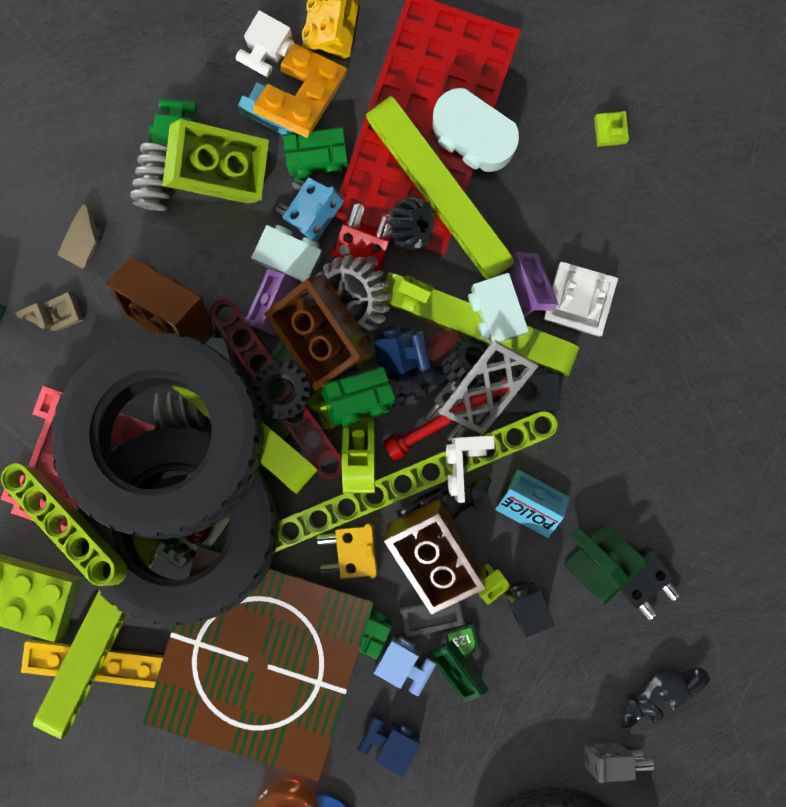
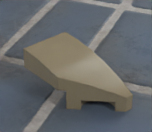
[58,203,102,269]
[16,292,85,331]

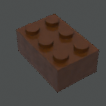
[106,257,216,344]
[264,274,376,391]
[384,498,486,614]

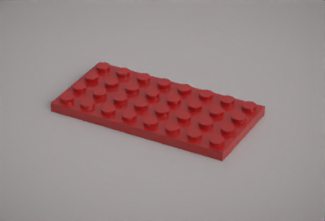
[333,0,521,256]

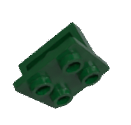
[564,524,647,605]

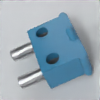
[276,177,344,242]

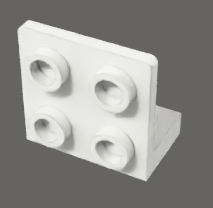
[446,436,495,503]

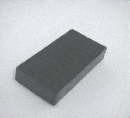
[400,601,465,638]

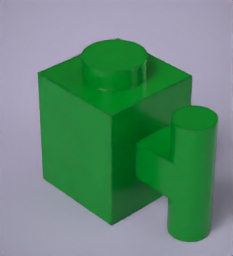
[148,98,197,147]

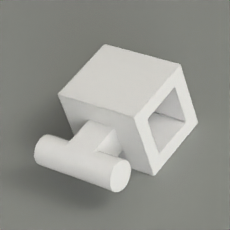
[236,10,294,77]

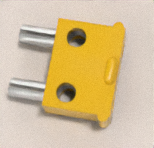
[317,522,379,579]

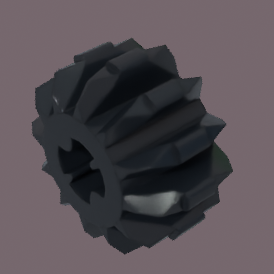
[386,197,438,250]

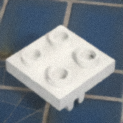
[543,262,618,337]

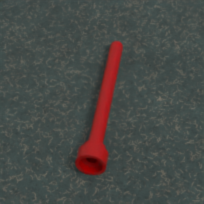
[383,376,515,461]

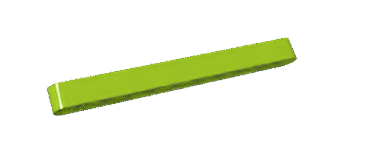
[275,411,557,552]

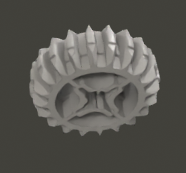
[315,255,392,336]

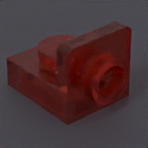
[426,329,461,364]

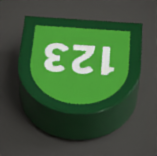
[443,622,478,658]

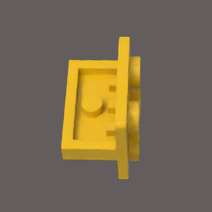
[302,0,359,59]

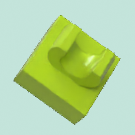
[594,111,629,147]
[398,275,434,312]
[478,564,511,605]

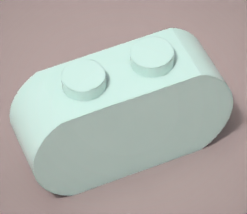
[432,88,519,172]

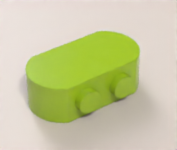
[342,414,375,493]

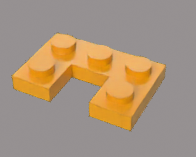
[253,43,347,138]

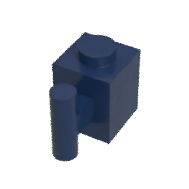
[372,325,431,374]
[357,715,420,777]

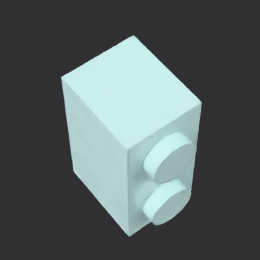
[251,225,324,283]
[468,273,529,345]

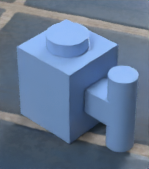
[374,636,437,696]

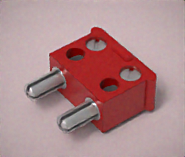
[331,204,391,272]

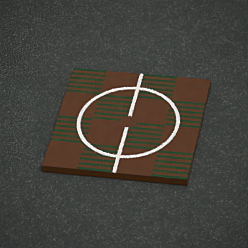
[143,545,374,782]

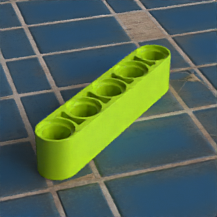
[1,463,127,586]

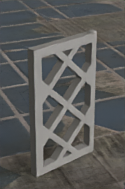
[439,340,538,435]

